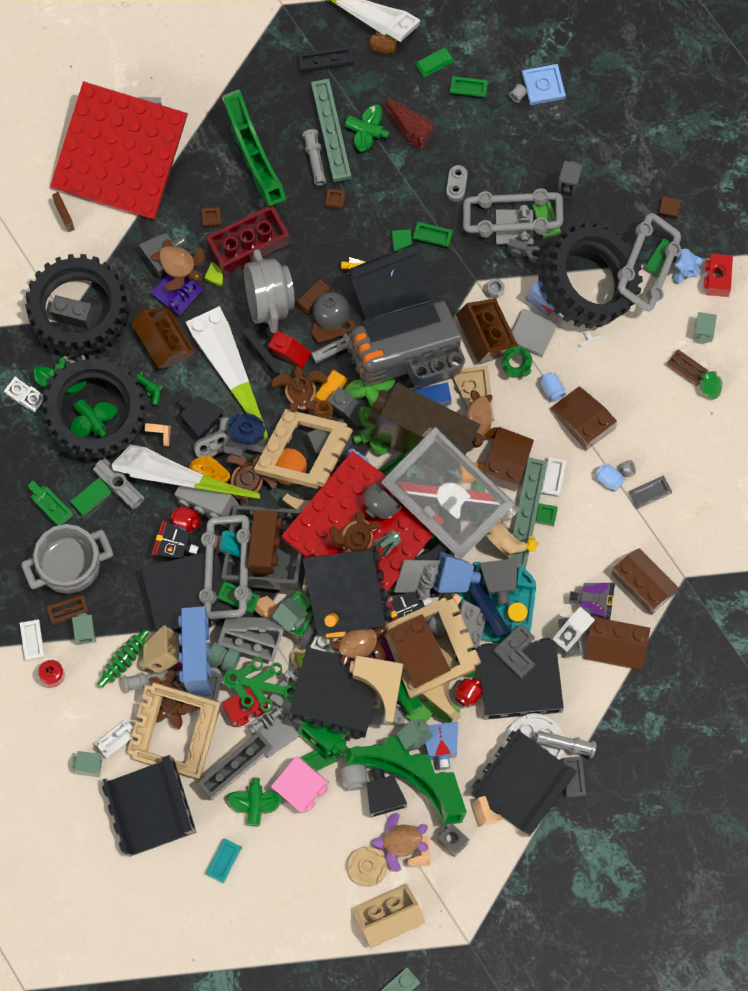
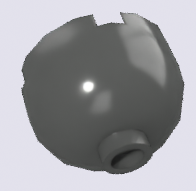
[313,292,351,330]
[363,481,402,519]

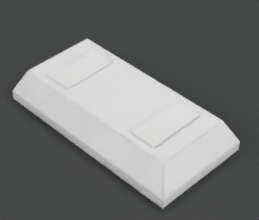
[541,457,567,496]
[20,619,45,660]

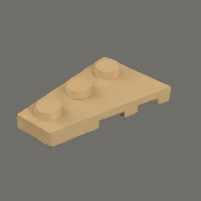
[453,365,494,421]

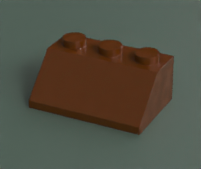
[456,298,518,363]
[131,308,196,369]
[248,510,283,577]
[612,548,680,615]
[584,617,651,671]

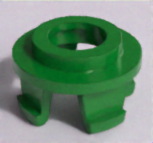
[501,346,532,377]

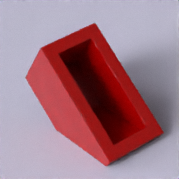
[268,331,311,369]

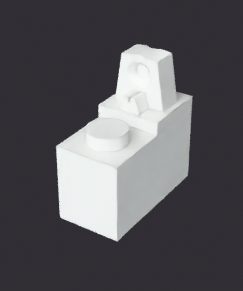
[553,607,595,652]

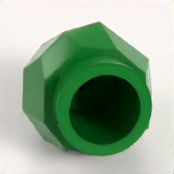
[699,371,723,399]

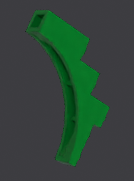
[222,90,286,206]
[346,736,467,825]

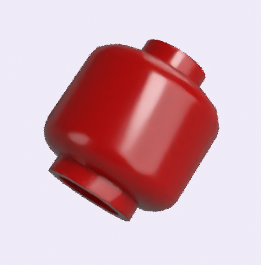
[170,506,201,533]
[38,660,65,687]
[454,678,483,708]

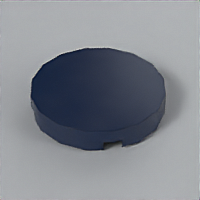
[227,413,265,445]

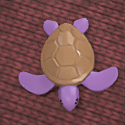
[372,813,428,872]

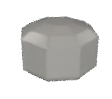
[486,279,505,298]

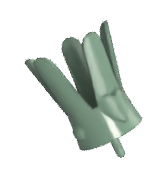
[373,530,401,557]

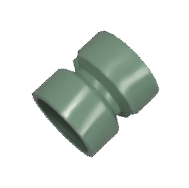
[207,641,242,672]

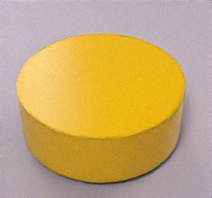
[508,603,527,623]

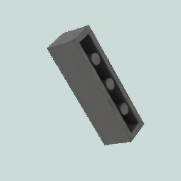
[198,731,273,800]

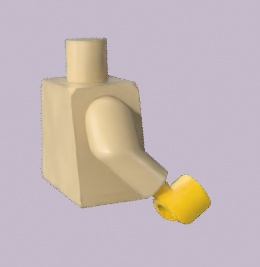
[482,511,539,558]

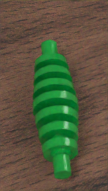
[97,629,150,689]

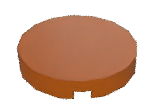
[276,448,307,487]

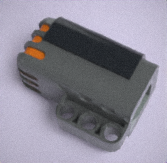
[348,300,465,386]

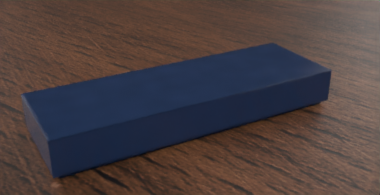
[469,584,511,637]

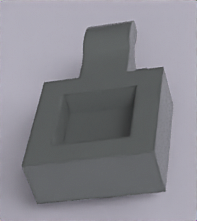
[507,239,540,262]

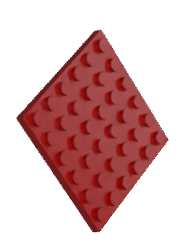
[50,81,188,220]
[281,451,445,592]

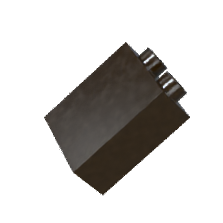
[366,383,481,473]

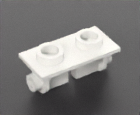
[94,719,134,759]

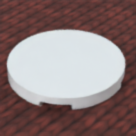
[505,713,564,760]

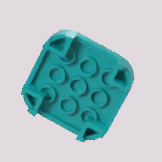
[454,562,536,644]

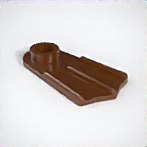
[311,318,355,344]

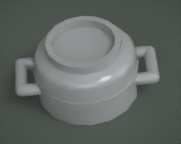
[244,249,295,333]
[21,524,113,594]

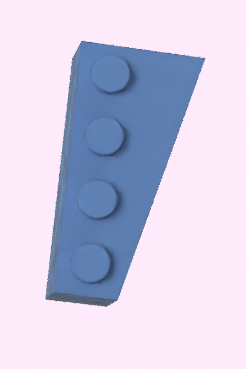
[178,606,213,695]

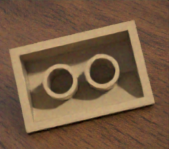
[352,884,425,948]

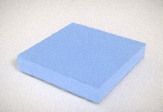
[522,64,566,105]

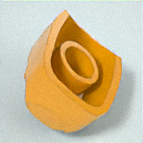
[189,455,230,483]

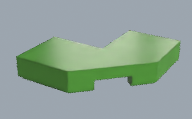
[406,700,461,723]

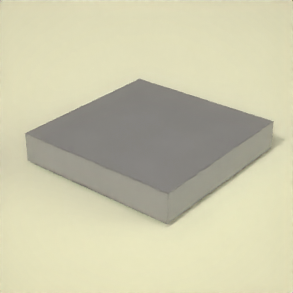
[512,309,558,357]

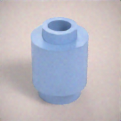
[540,372,566,401]
[596,464,625,491]

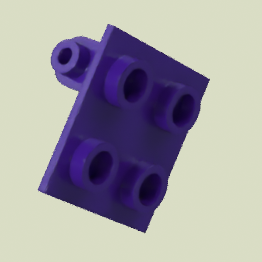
[151,275,203,315]

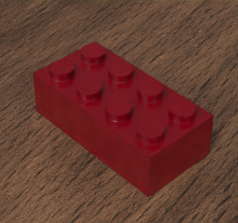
[206,205,290,275]

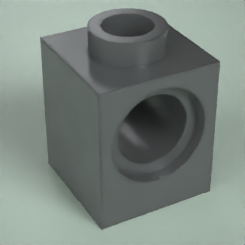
[438,824,469,857]

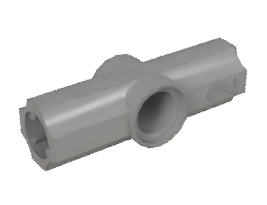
[93,458,144,510]

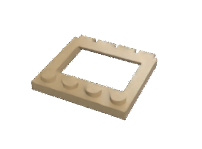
[254,409,353,489]
[385,598,481,699]
[127,682,222,779]

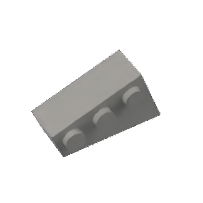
[174,485,240,529]
[217,617,284,662]

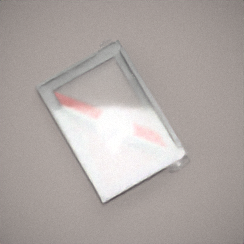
[381,426,520,560]

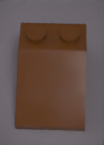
[550,386,617,451]
[482,427,534,491]
[387,614,451,688]

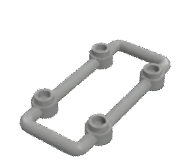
[463,188,563,238]
[618,213,681,311]
[199,515,252,619]

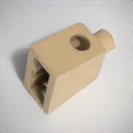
[139,626,180,673]

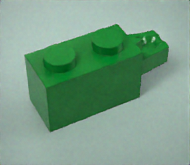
[298,722,349,761]

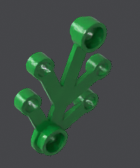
[223,658,296,713]

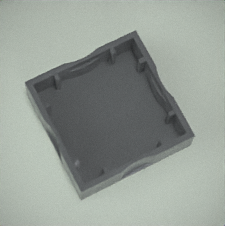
[222,505,305,591]

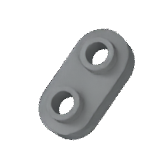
[446,165,467,202]
[194,431,230,458]

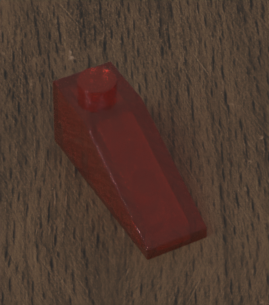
[386,97,435,148]

